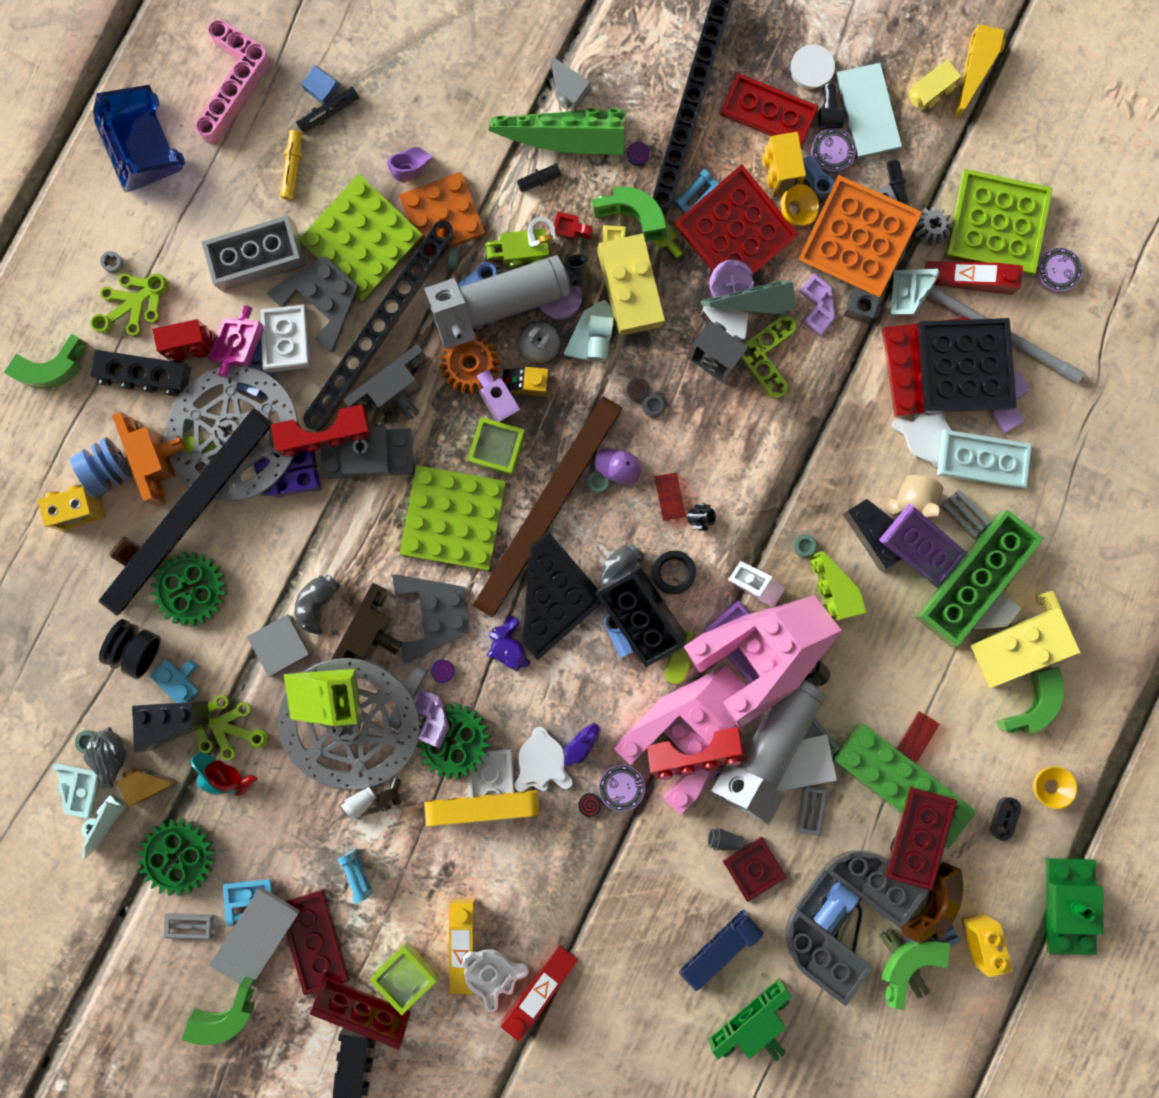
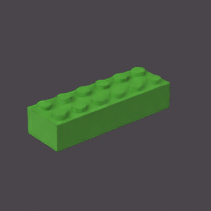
[915,509,1044,647]
[832,723,977,849]

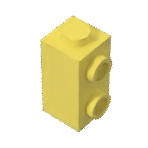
[908,59,961,112]

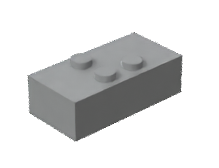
[202,215,307,291]

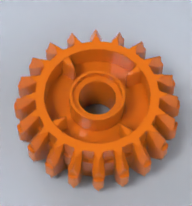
[439,334,501,395]

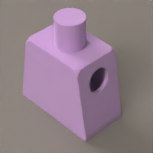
[477,369,520,422]

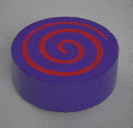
[627,142,649,166]
[431,660,455,683]

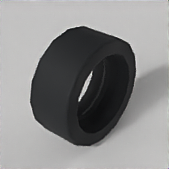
[652,551,696,594]

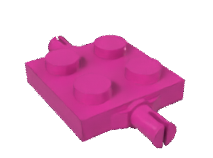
[208,305,264,378]

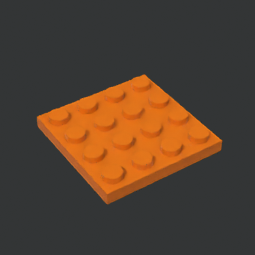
[798,175,923,298]

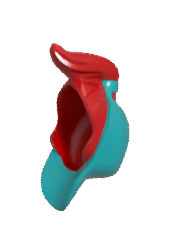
[190,753,258,796]

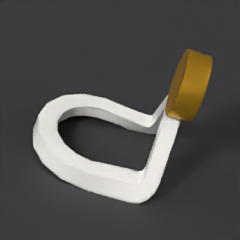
[528,217,557,246]

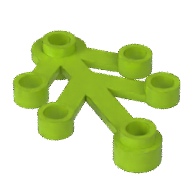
[90,273,169,337]
[194,695,269,761]

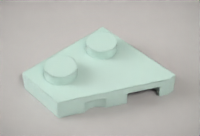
[53,763,99,818]

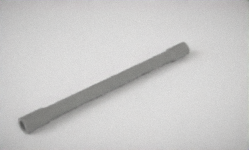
[927,285,1084,384]

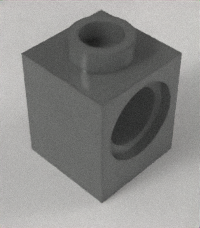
[843,289,881,324]

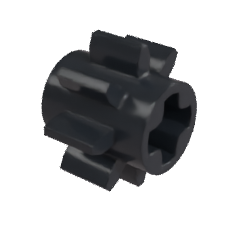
[687,503,716,531]

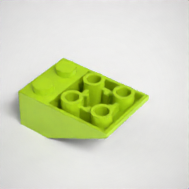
[810,551,866,621]
[284,669,362,726]

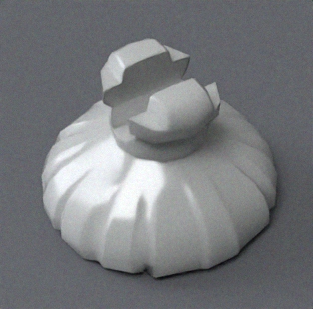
[518,322,561,364]

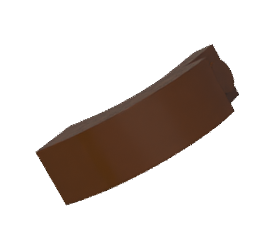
[901,862,963,944]

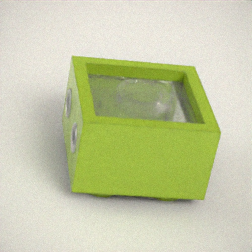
[467,417,525,477]
[369,941,439,1015]

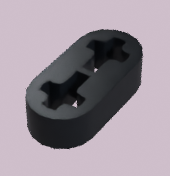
[990,797,1021,841]

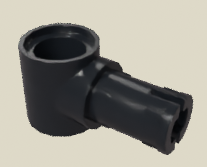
[818,83,844,129]

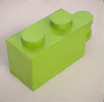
[485,228,549,268]

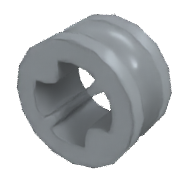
[100,251,123,274]

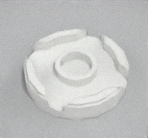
[790,45,835,90]

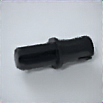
[886,159,909,204]
[517,163,562,192]

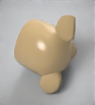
[887,475,944,521]

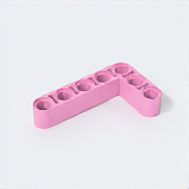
[196,20,270,144]

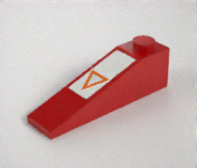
[925,261,1023,295]
[500,945,578,1042]

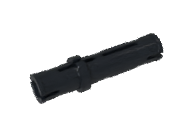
[296,86,360,134]

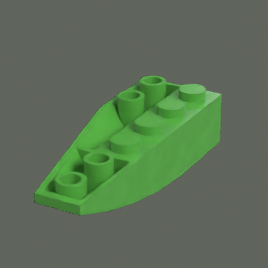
[489,108,626,155]

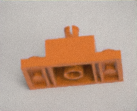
[112,412,186,507]

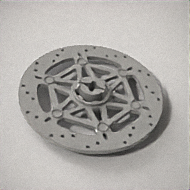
[166,365,299,501]
[278,658,420,789]

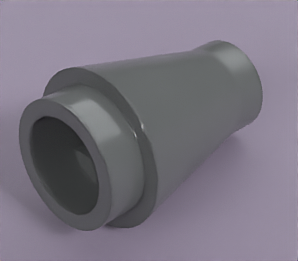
[708,827,744,851]

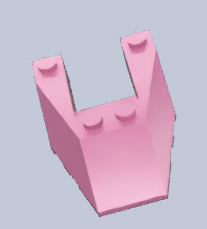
[684,595,842,729]
[613,665,746,816]

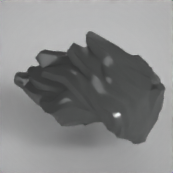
[83,727,126,788]

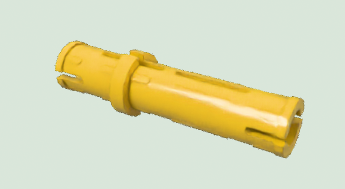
[279,130,303,200]

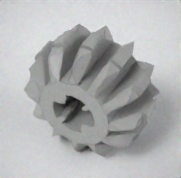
[914,206,953,247]

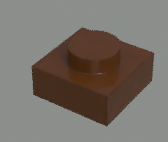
[110,536,141,566]

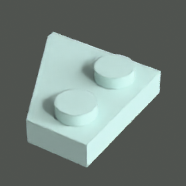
[891,269,940,317]

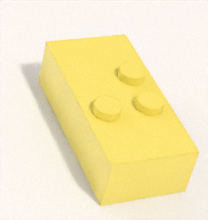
[597,234,665,337]
[970,607,1080,688]

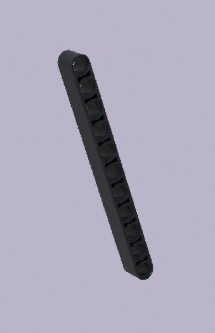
[653,0,732,214]
[303,220,454,431]
[98,408,273,616]

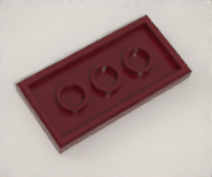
[885,786,958,891]
[285,889,350,995]
[309,976,411,1050]

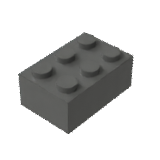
[688,320,748,384]

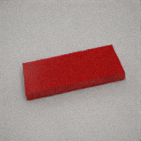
[720,72,819,148]

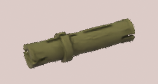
[879,928,930,999]

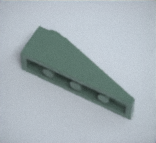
[701,280,797,316]

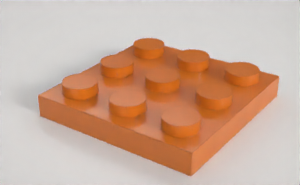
[399,172,485,256]

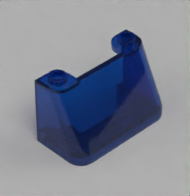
[93,84,185,192]

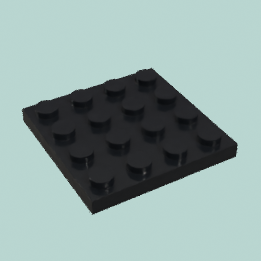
[917,318,1017,413]

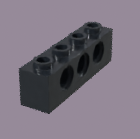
[90,350,191,396]

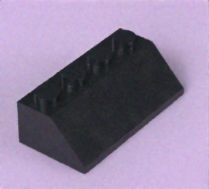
[595,562,687,667]

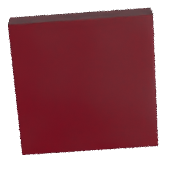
[722,836,787,902]

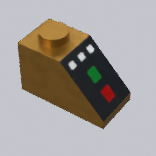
[116,768,178,807]

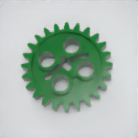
[151,552,228,626]
[416,703,492,779]
[137,818,216,896]

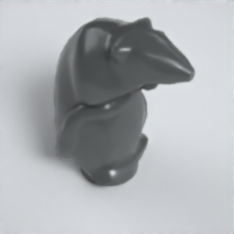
[599,544,645,588]
[294,574,341,635]

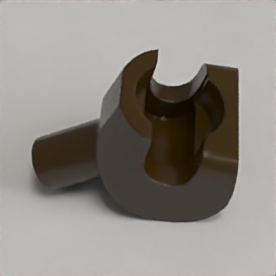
[377,777,402,812]

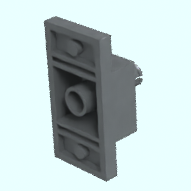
[343,344,428,420]
[321,426,414,479]

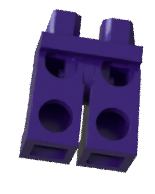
[254,450,322,498]

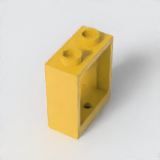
[961,913,1013,977]

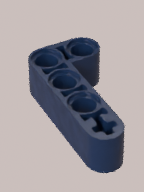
[679,910,764,991]

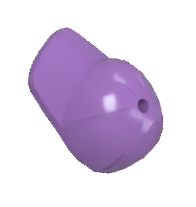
[387,147,433,183]
[594,448,642,486]

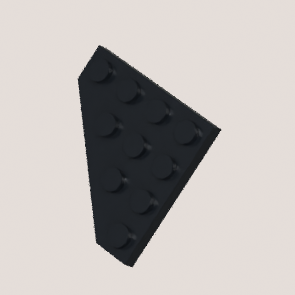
[522,531,602,660]

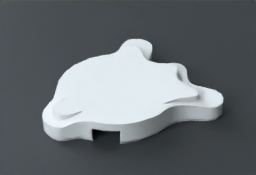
[892,412,951,468]
[514,727,572,792]
[463,949,529,1013]

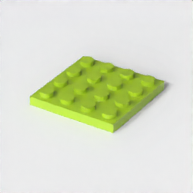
[945,169,1053,276]
[299,173,425,302]
[399,465,506,571]

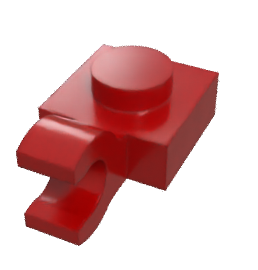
[554,211,593,241]

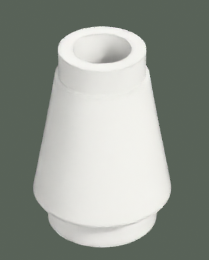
[341,787,377,820]

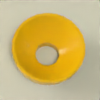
[781,184,819,226]
[1033,766,1077,809]

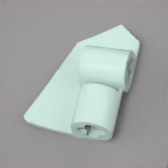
[564,300,614,362]
[82,794,128,859]

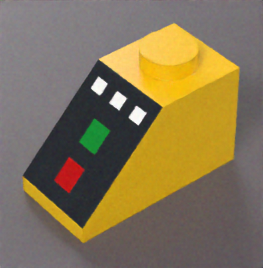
[503,367,549,397]

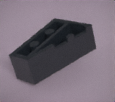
[843,499,901,571]
[132,701,209,753]
[332,1028,376,1098]

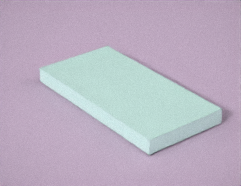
[836,63,902,159]
[937,430,1032,489]

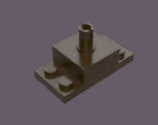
[331,582,403,664]

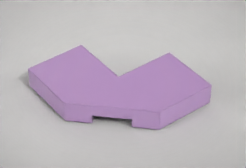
[799,273,836,337]
[991,371,1031,434]
[414,688,449,749]

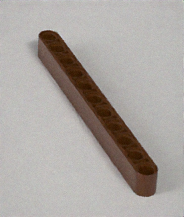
[473,396,623,618]

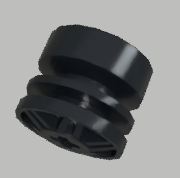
[99,619,161,679]

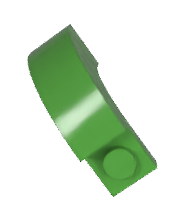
[592,186,667,242]
[4,334,87,388]
[997,667,1064,733]
[881,939,951,1010]
[182,977,255,1045]

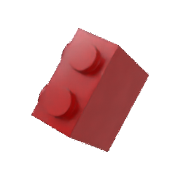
[152,319,215,362]

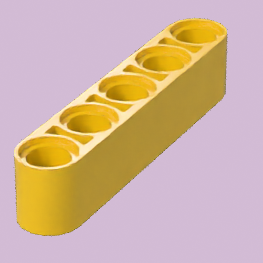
[424,791,540,826]

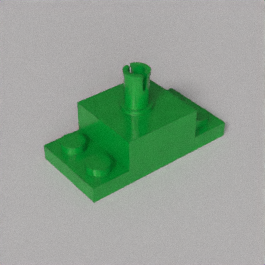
[1046,858,1104,955]
[708,978,792,1061]

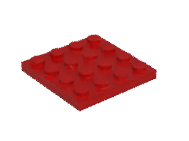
[673,164,799,274]
[882,318,970,417]

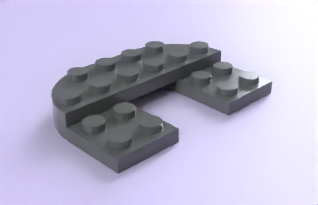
[786,850,929,1006]

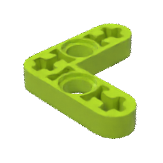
[741,315,796,400]

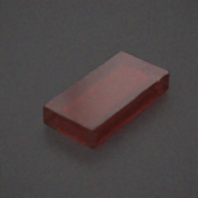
[654,472,686,521]
[896,711,940,763]

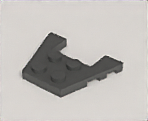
[266,256,360,352]
[392,574,470,663]

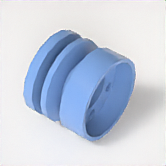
[70,437,133,498]

